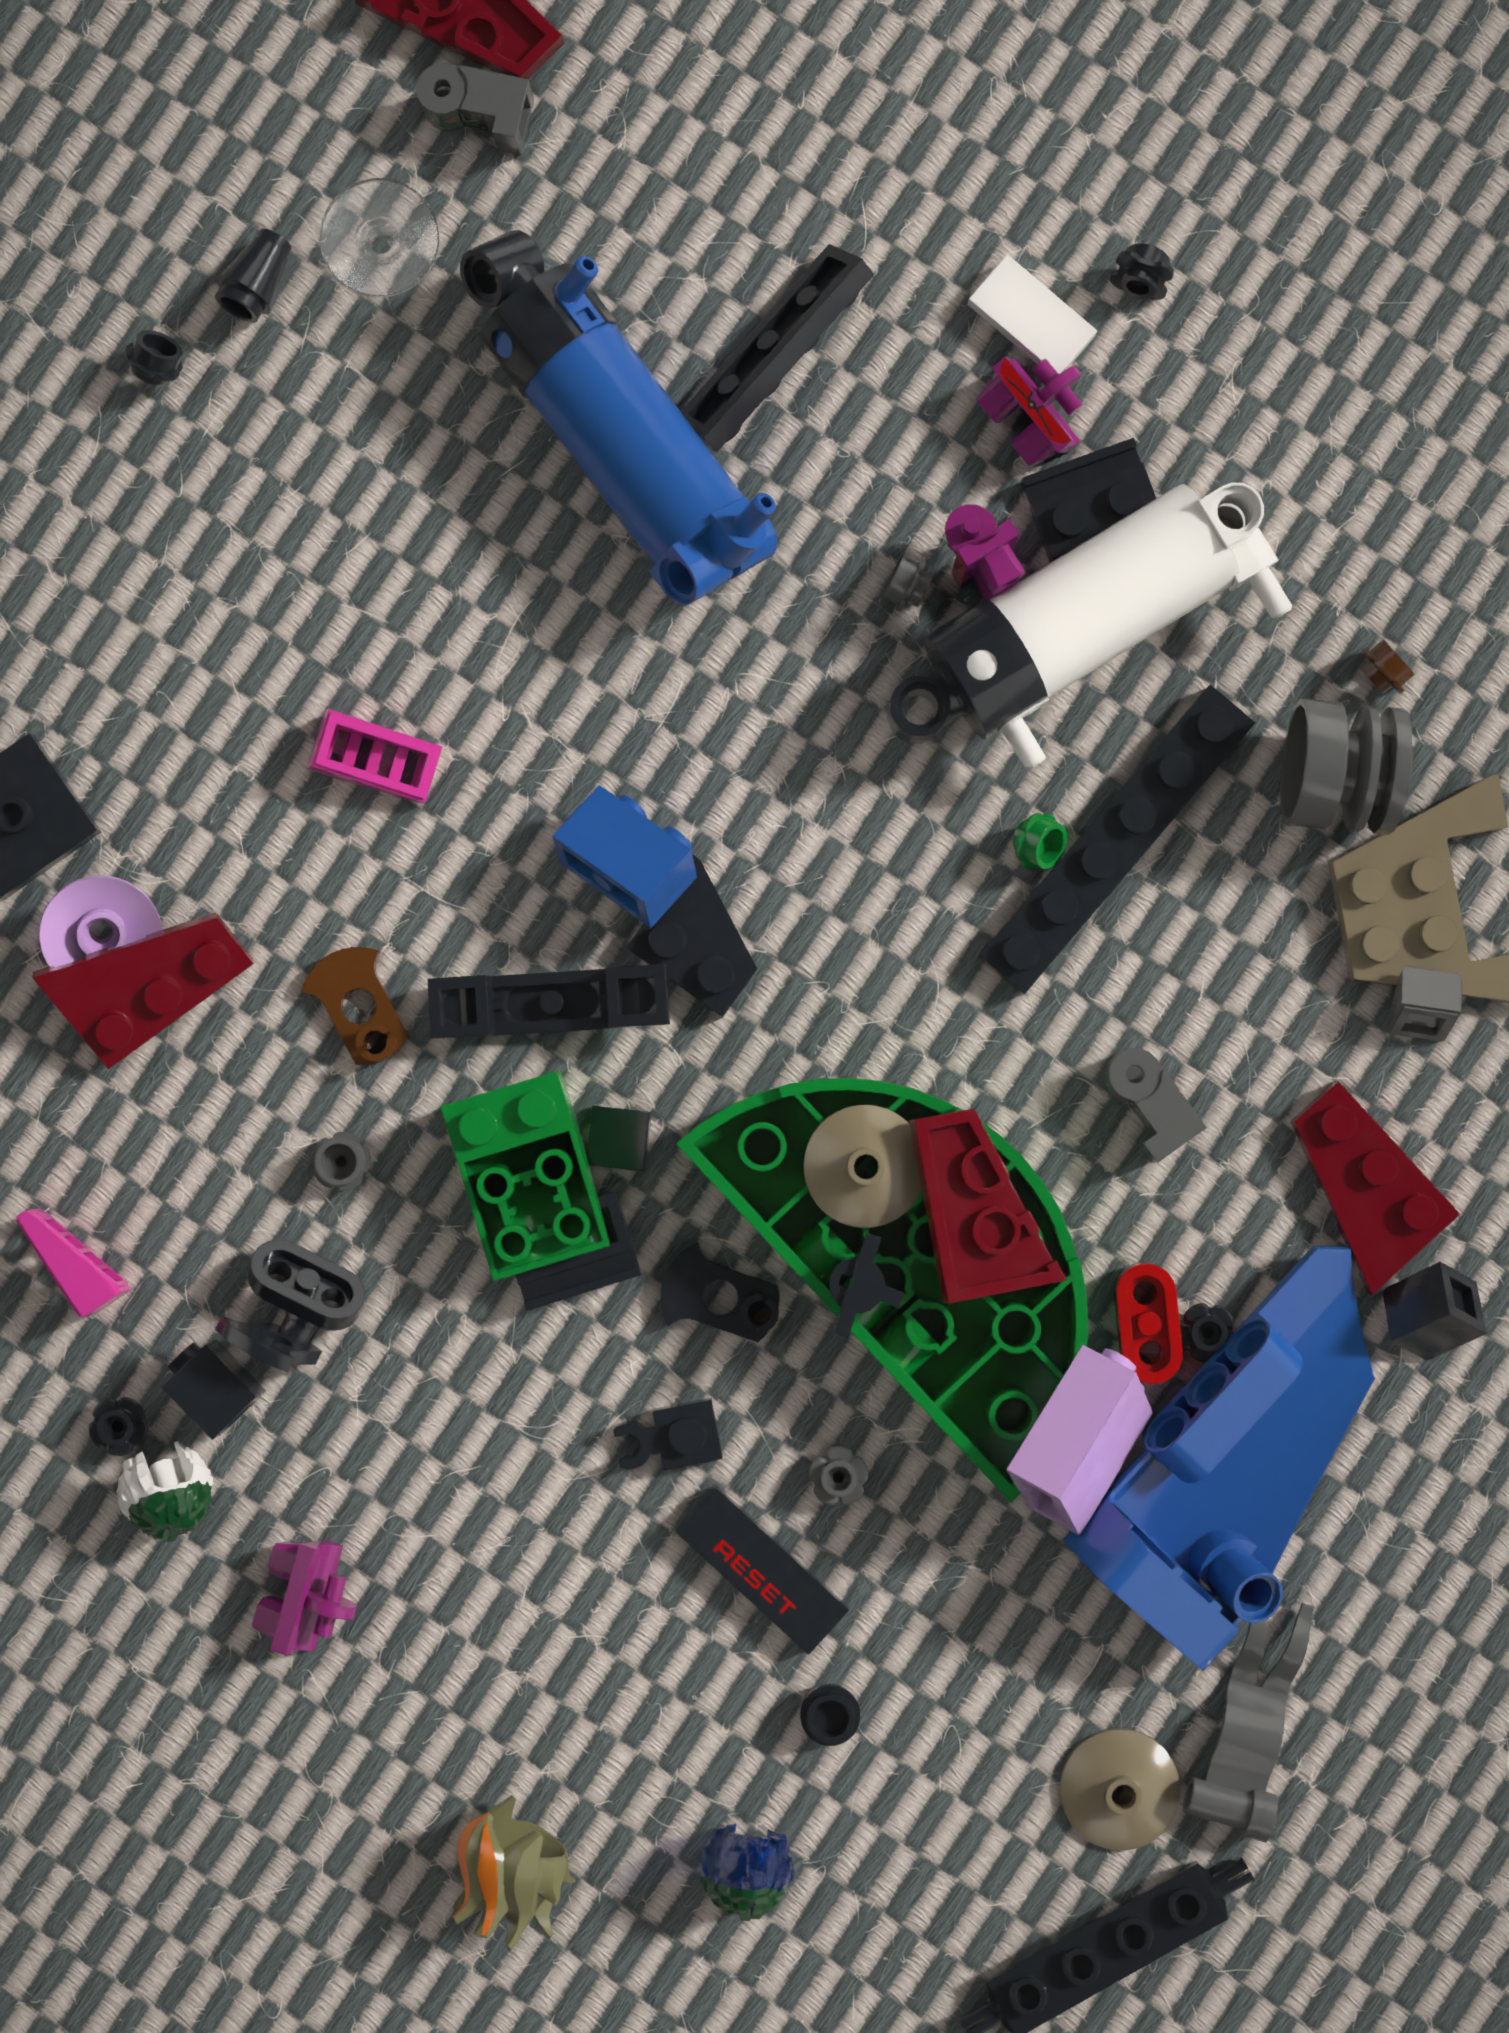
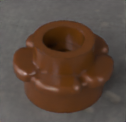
[1360,639,1415,694]

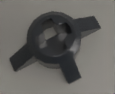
[829,1233,904,1338]

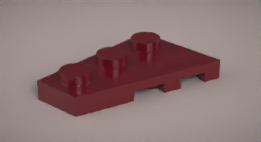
[355,0,564,79]
[32,912,254,1070]
[1290,1081,1460,1295]
[909,1109,1067,1304]

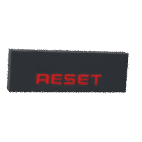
[676,1485,849,1655]

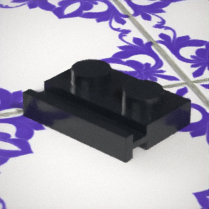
[1020,437,1156,563]
[515,1191,642,1311]

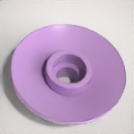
[39,876,162,967]

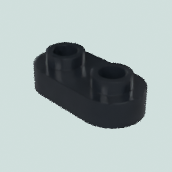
[248,1240,365,1331]

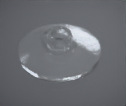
[320,178,439,298]

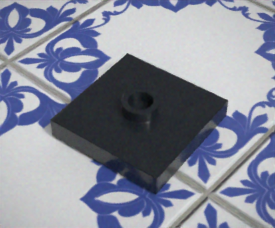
[0,733,102,900]

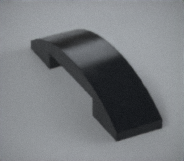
[427,964,670,1039]

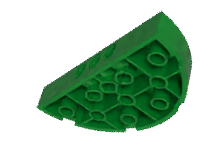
[676,1078,1088,1503]

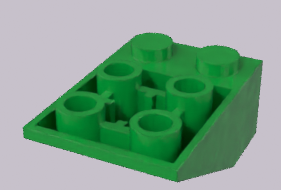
[440,1070,610,1281]

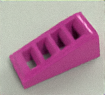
[307,709,442,804]
[16,1208,132,1318]

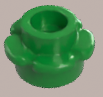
[1013,813,1067,870]

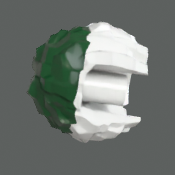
[116,1441,213,1542]

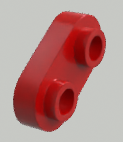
[1113,1262,1183,1384]

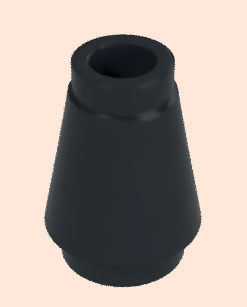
[215,229,292,323]

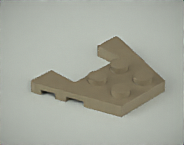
[1328,775,1509,1002]

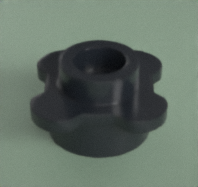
[1110,243,1174,300]

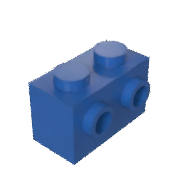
[552,785,697,929]

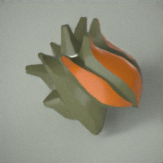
[452,1795,576,1950]

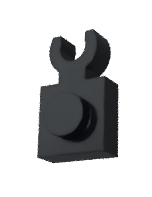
[613,1397,723,1470]

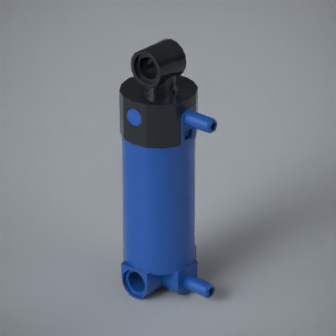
[460,230,777,606]

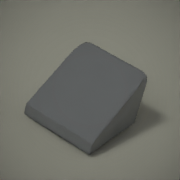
[1386,966,1462,1042]

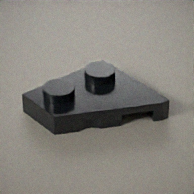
[626,855,757,1018]

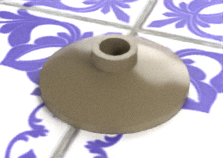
[804,1105,922,1228]
[1060,1728,1180,1851]

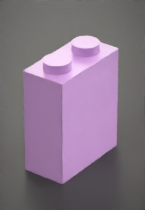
[1007,1345,1153,1536]

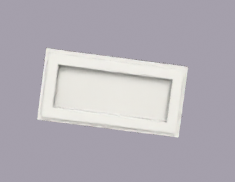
[967,254,1097,374]

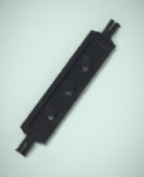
[959,1857,1255,2033]

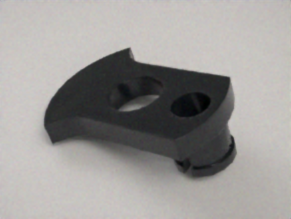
[660,1242,779,1343]
[215,1311,322,1372]

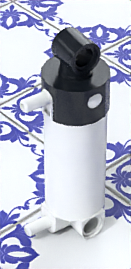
[887,482,1292,770]

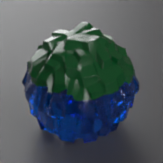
[699,1823,795,1921]

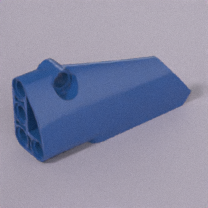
[1062,1246,1375,1671]

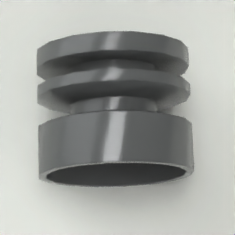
[1280,698,1413,835]

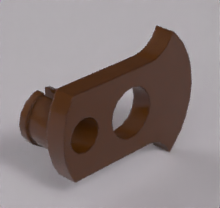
[301,947,410,1065]

